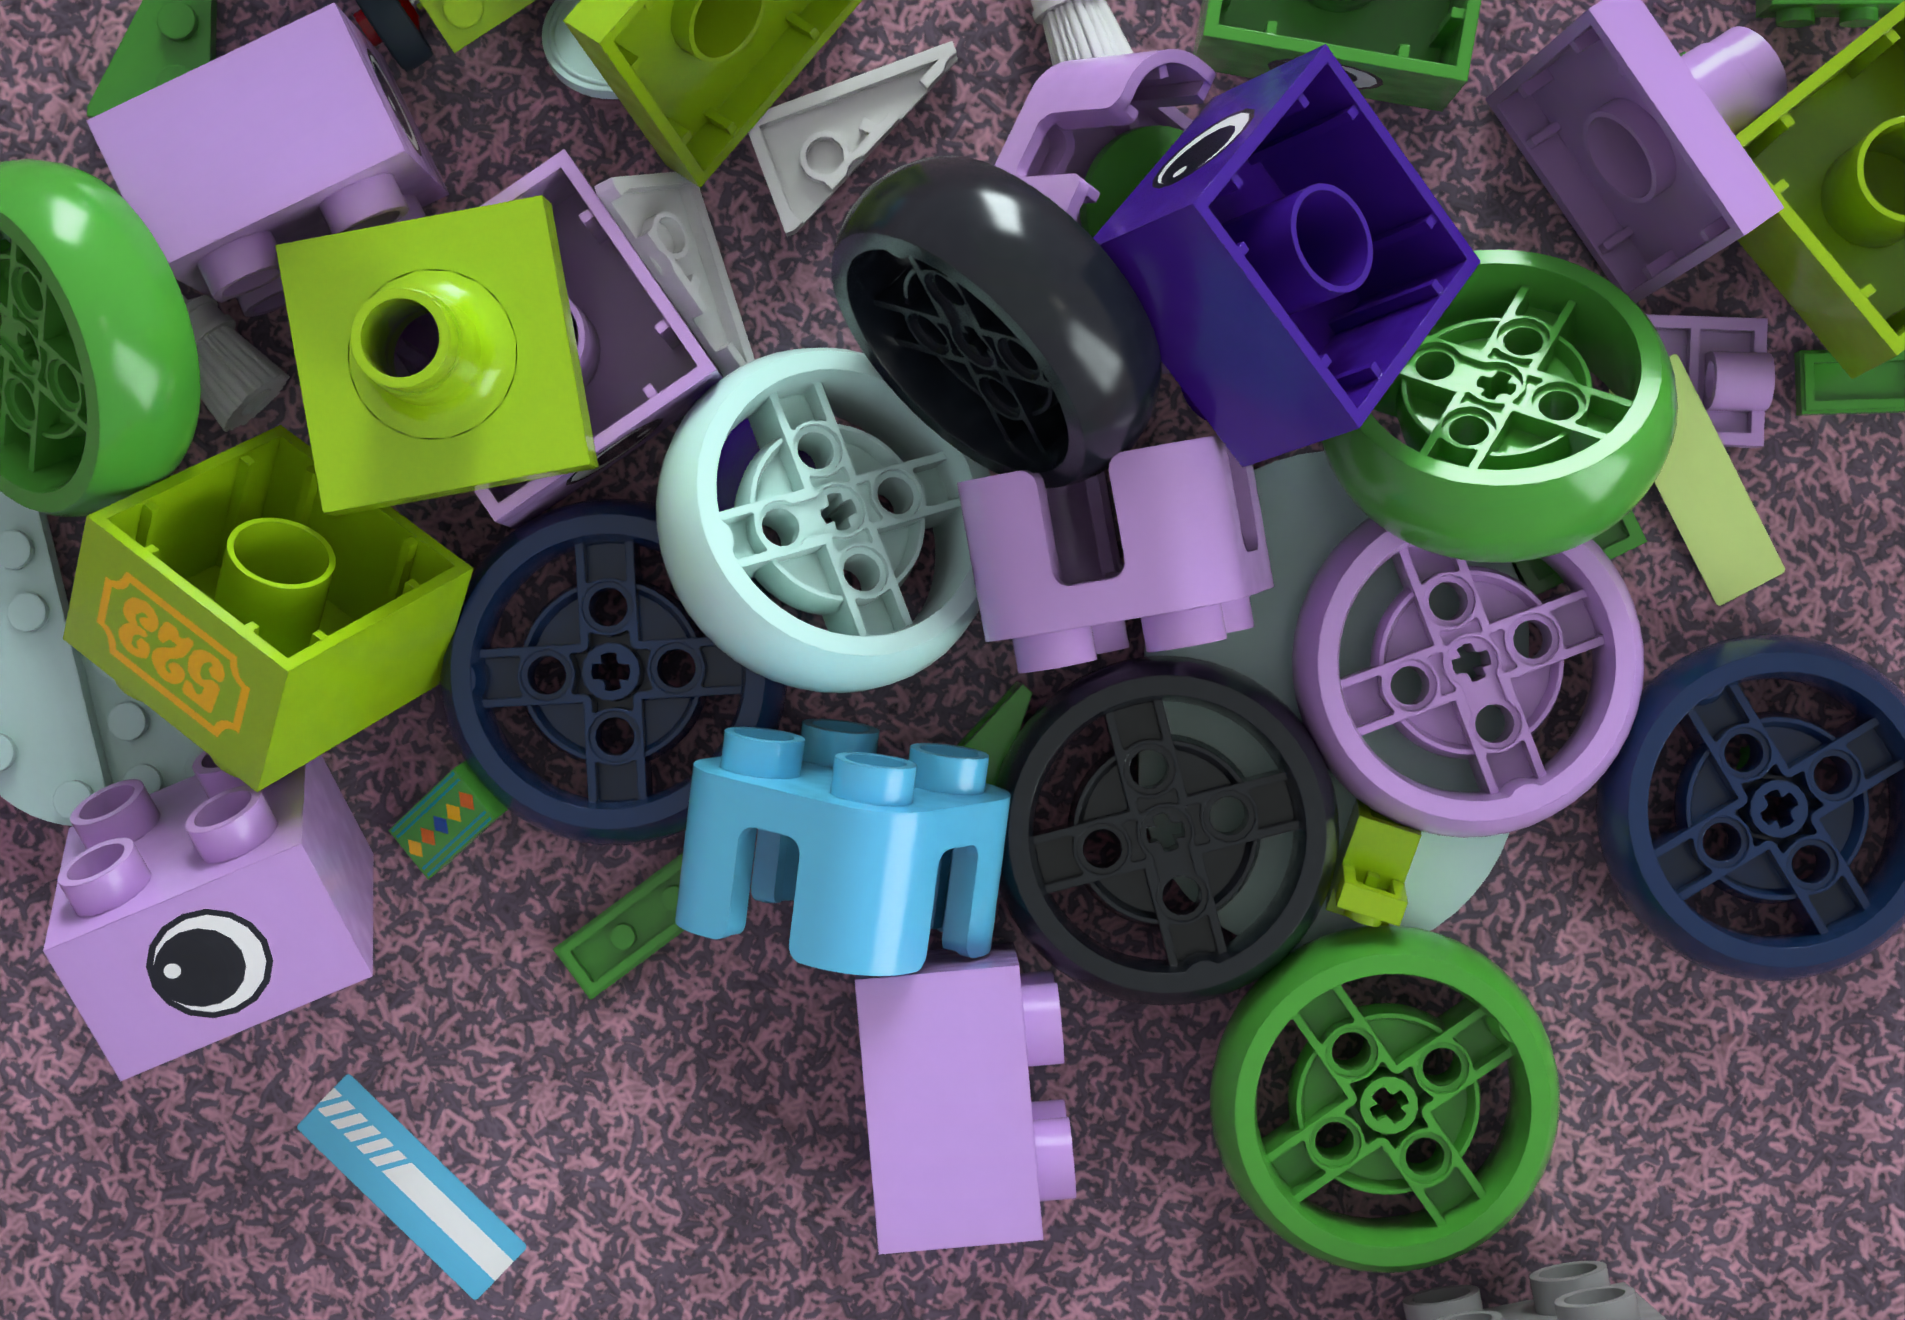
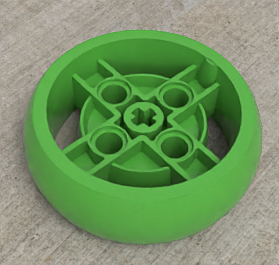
[0,159,201,517]
[1321,249,1678,563]
[1210,925,1560,1273]

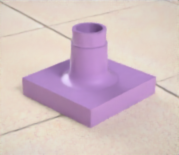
[1485,0,1787,304]

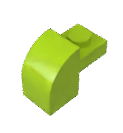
[1326,798,1422,927]

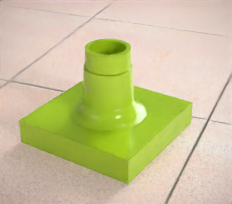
[563,0,862,188]
[275,195,599,516]

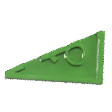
[87,0,217,118]

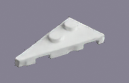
[748,41,958,237]
[594,172,755,377]

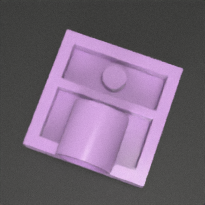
[1646,314,1775,448]

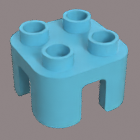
[675,719,1011,976]

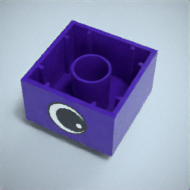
[1093,44,1481,468]

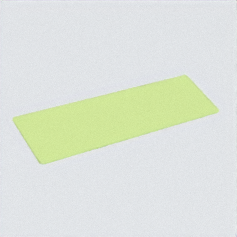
[1609,354,1785,606]

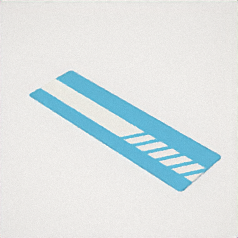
[297,1074,526,1300]

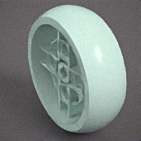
[656,348,991,693]

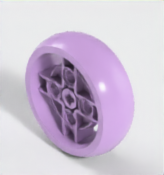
[1292,518,1644,838]

